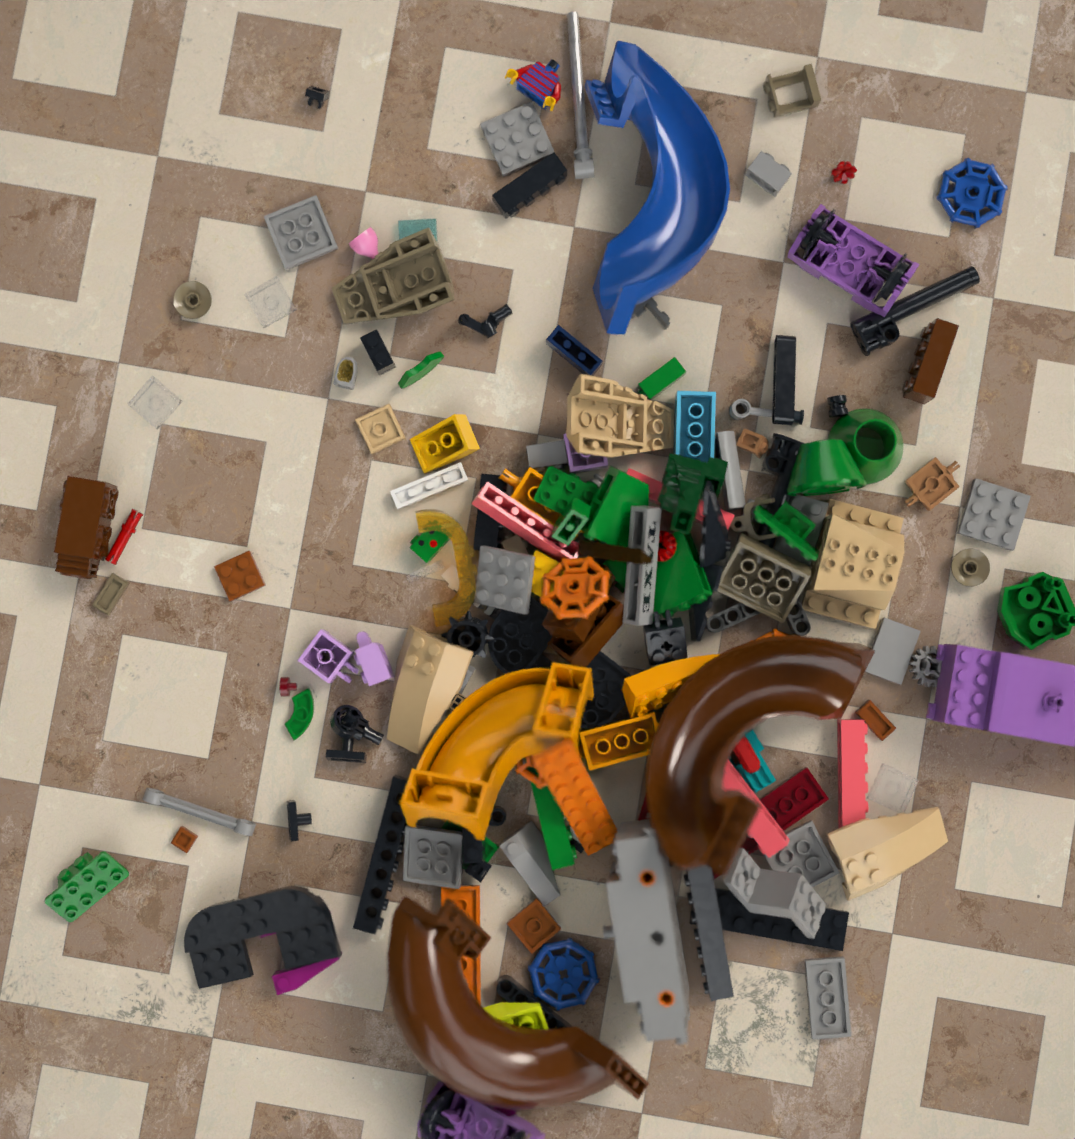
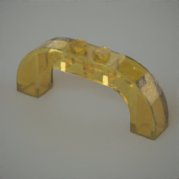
[415,509,478,627]

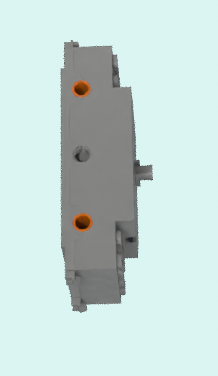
[603,813,690,1045]

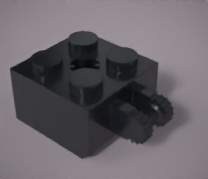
[643,609,688,666]

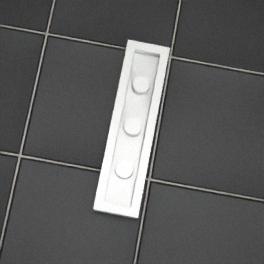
[390,462,469,509]

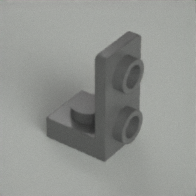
[631,298,670,329]

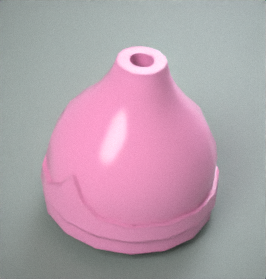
[349,227,378,259]

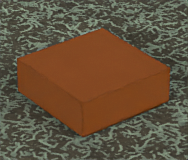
[171,826,198,853]

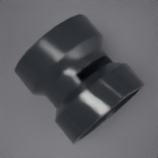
[827,395,849,418]

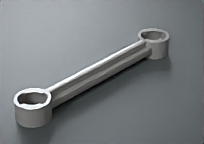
[143,788,256,836]

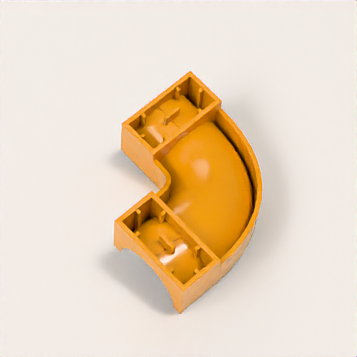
[400,662,594,840]

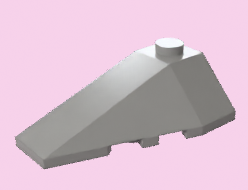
[499,820,560,906]

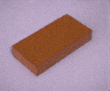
[855,700,896,741]

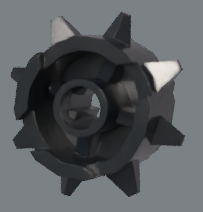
[441,611,494,658]

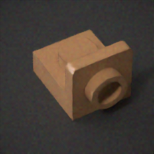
[736,428,769,458]

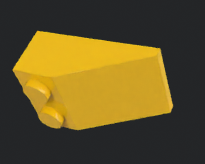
[410,414,480,474]

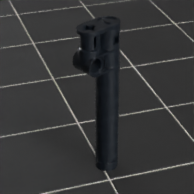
[850,266,980,356]
[757,433,805,548]

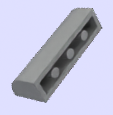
[715,431,746,511]

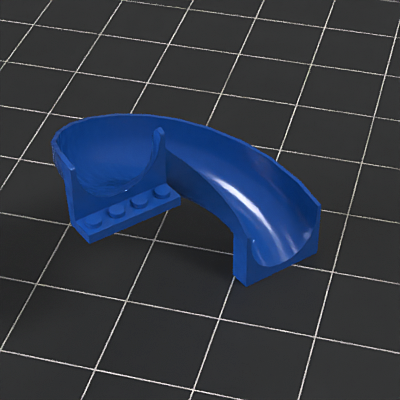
[584,41,730,335]

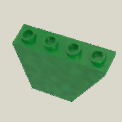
[581,466,649,547]
[652,531,713,622]

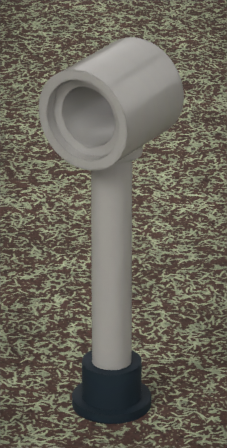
[729,399,804,425]

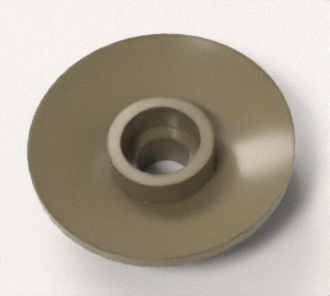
[173,281,212,319]
[951,548,990,587]

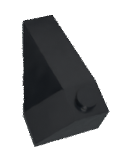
[700,481,731,568]
[688,564,723,642]

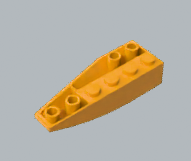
[622,654,720,718]

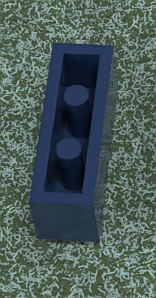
[546,325,603,376]

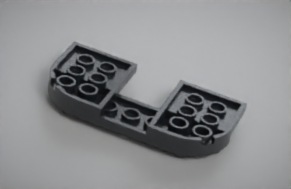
[488,597,632,729]
[184,886,342,989]

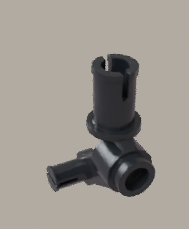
[458,304,513,338]

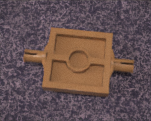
[904,457,960,511]

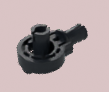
[330,705,384,745]

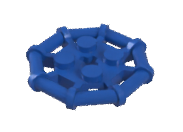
[937,158,1008,228]
[527,937,600,1011]

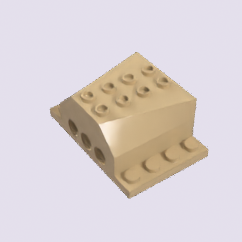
[801,499,904,629]

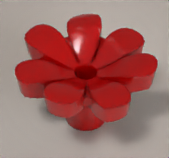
[831,161,857,184]

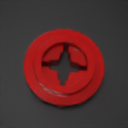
[657,531,677,562]

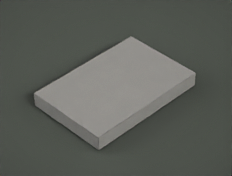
[865,617,920,685]

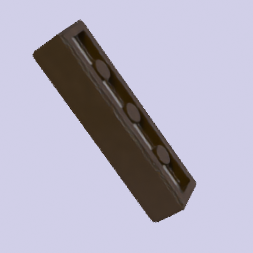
[578,540,653,565]

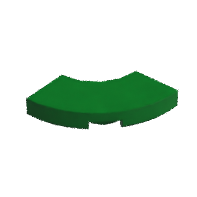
[398,351,444,389]
[285,688,314,740]

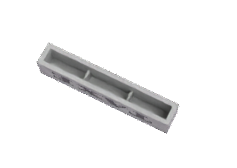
[623,505,661,626]

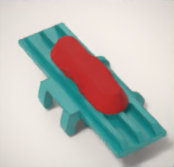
[729,729,776,793]

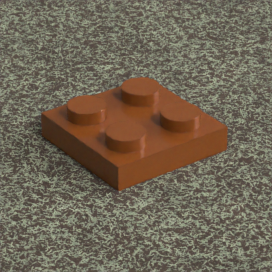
[214,551,266,601]
[507,898,561,954]

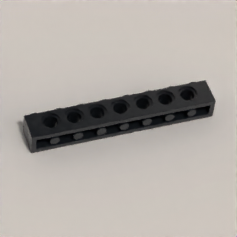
[353,775,409,934]

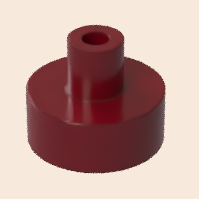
[280,677,297,697]

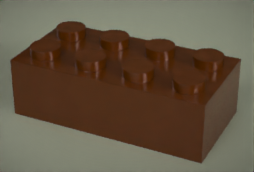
[902,318,959,405]
[542,563,615,643]
[547,594,624,668]

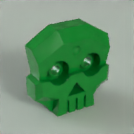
[997,572,1075,650]

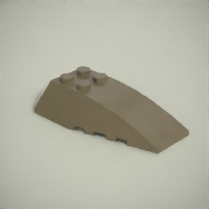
[332,227,455,324]

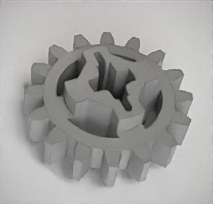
[909,646,942,687]

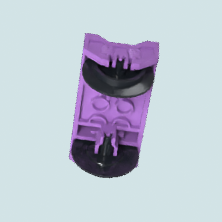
[787,204,919,317]
[417,1081,545,1139]

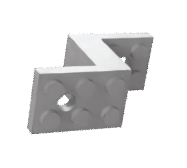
[724,848,826,939]

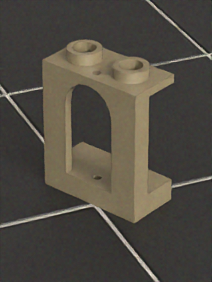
[763,64,821,118]

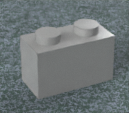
[745,151,792,197]
[526,440,568,473]

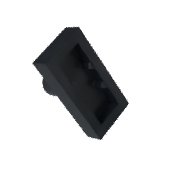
[326,738,367,763]
[287,800,312,841]

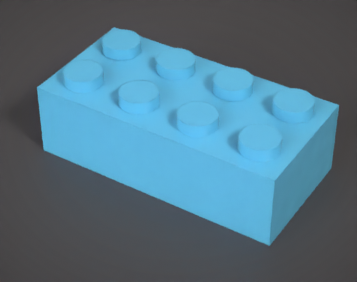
[674,391,716,462]

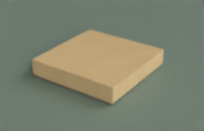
[355,404,406,454]

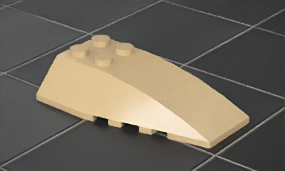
[566,374,674,458]
[387,625,474,754]
[827,807,948,901]

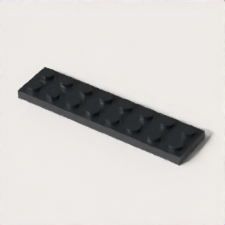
[689,888,849,951]

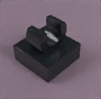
[305,86,330,109]
[465,861,492,882]

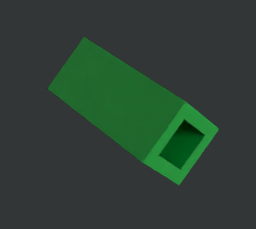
[637,357,686,400]

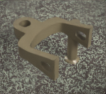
[731,494,781,541]

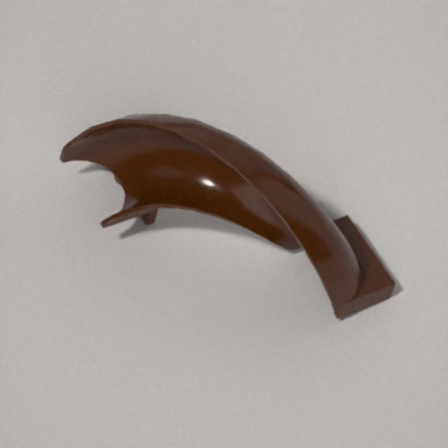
[646,635,875,877]
[387,896,650,1110]

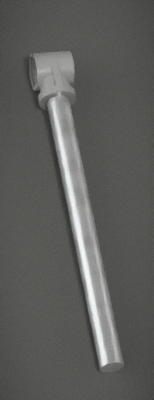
[567,12,594,179]

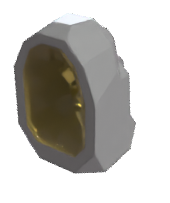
[333,357,358,390]

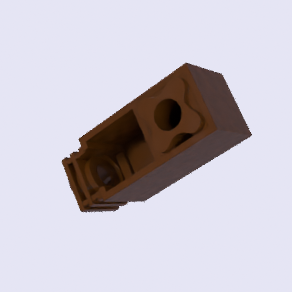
[54,476,119,579]

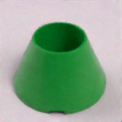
[827,409,903,484]
[787,439,866,496]

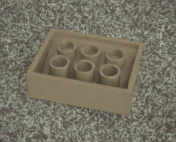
[717,533,812,623]

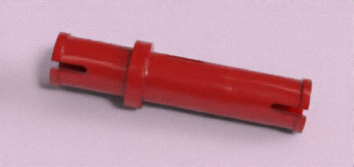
[105,509,143,565]

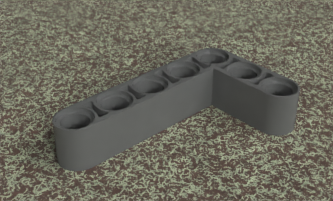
[705,598,811,636]

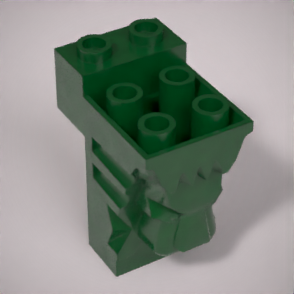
[657,453,728,535]

